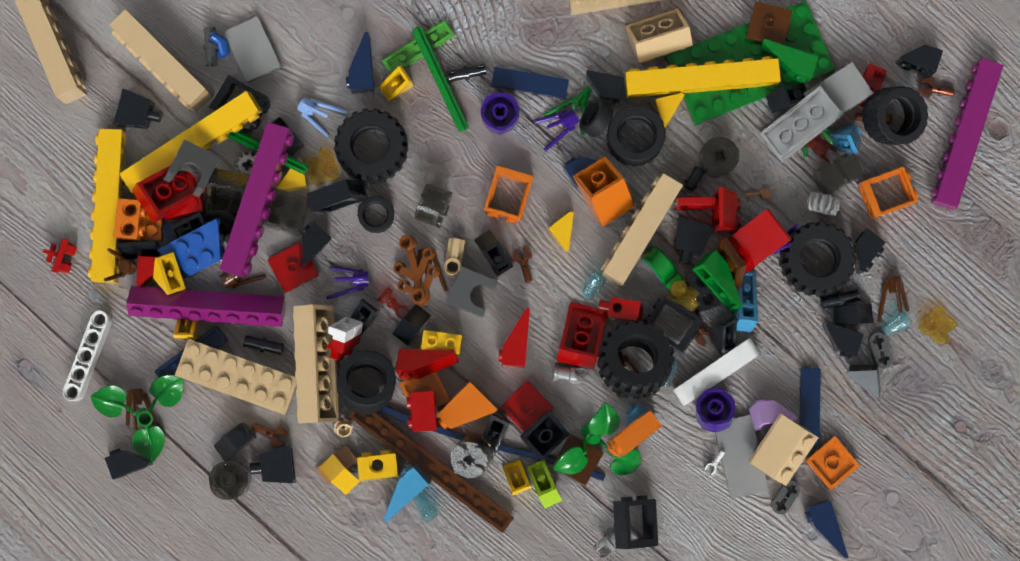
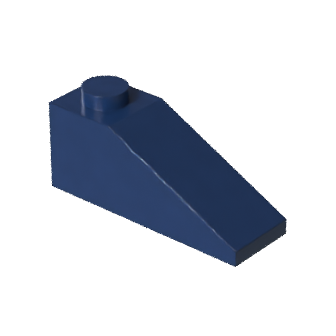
[346,32,374,94]
[804,500,848,558]

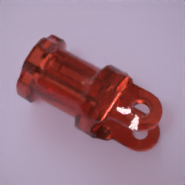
[804,136,837,162]

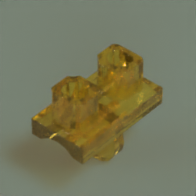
[666,280,700,311]

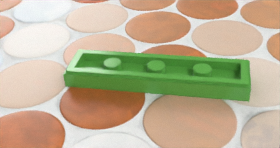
[381,19,455,74]

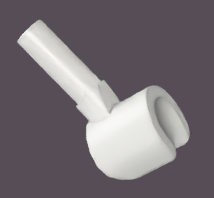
[704,450,725,475]

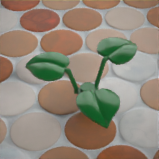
[91,375,184,462]
[553,402,641,476]

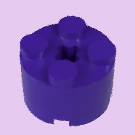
[481,93,519,135]
[695,388,735,432]

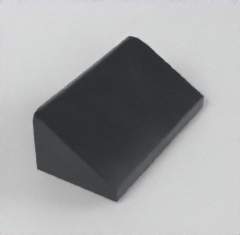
[117,240,160,259]

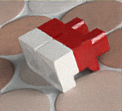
[326,317,363,361]

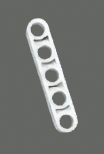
[63,311,112,401]
[673,338,761,406]

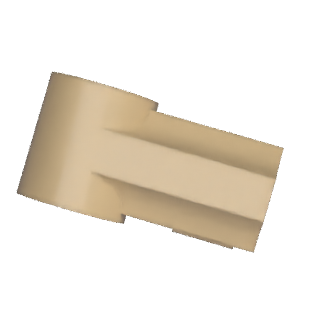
[444,238,465,278]

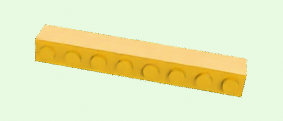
[624,56,781,98]
[119,91,263,193]
[88,129,126,284]

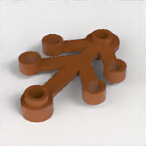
[393,235,440,306]

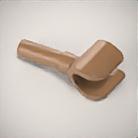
[745,188,773,201]

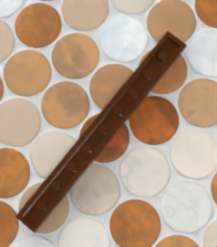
[348,411,514,533]

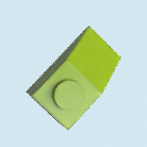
[527,460,563,509]

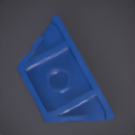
[157,217,223,276]

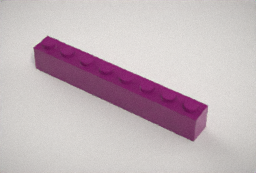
[930,58,1004,211]
[219,122,294,279]
[126,286,286,327]

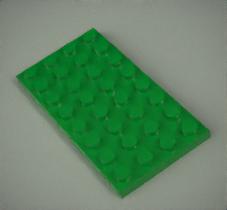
[666,1,835,126]

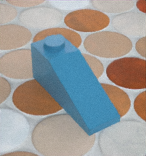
[828,123,862,154]
[731,271,758,333]
[384,464,432,522]

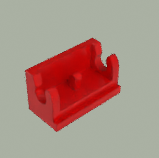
[859,63,887,106]

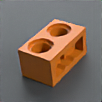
[114,198,147,241]

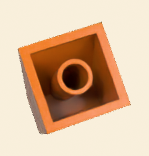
[573,156,635,227]
[437,382,498,429]

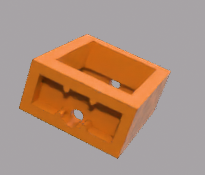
[484,166,534,224]
[857,166,918,220]
[606,410,662,458]

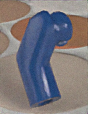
[208,31,230,58]

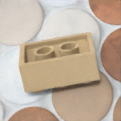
[625,8,693,63]
[748,413,819,486]

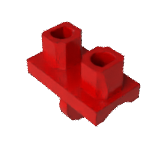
[42,239,77,273]

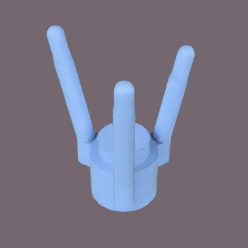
[297,97,347,137]

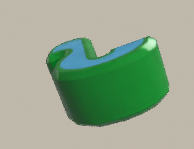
[641,246,684,292]

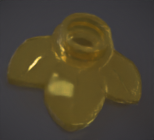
[304,147,339,185]
[919,306,958,345]

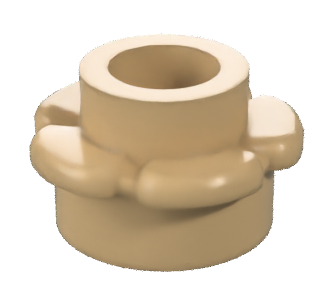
[334,419,353,437]

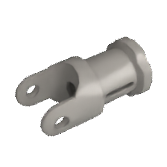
[553,364,588,385]
[593,530,616,559]

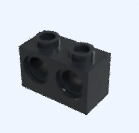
[684,273,721,313]

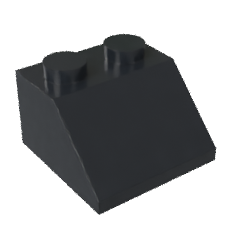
[520,410,570,461]

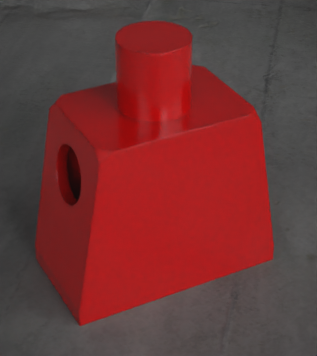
[598,297,644,323]

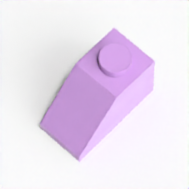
[749,399,797,431]

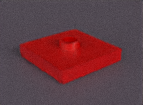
[674,196,717,210]
[267,243,319,294]
[500,380,554,432]

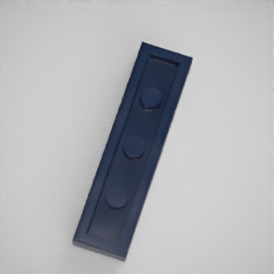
[491,67,569,99]
[154,325,229,377]
[799,368,821,446]

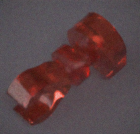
[377,287,409,318]

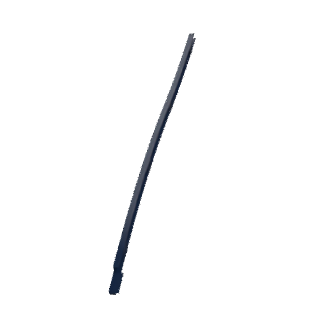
[350,389,605,481]

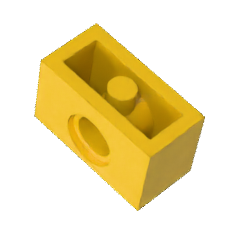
[421,330,463,356]
[357,450,399,481]

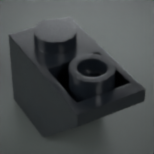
[896,45,943,76]
[852,228,886,274]

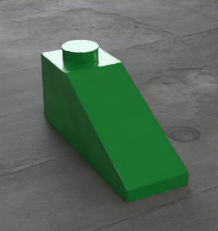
[760,39,819,83]
[692,250,742,312]

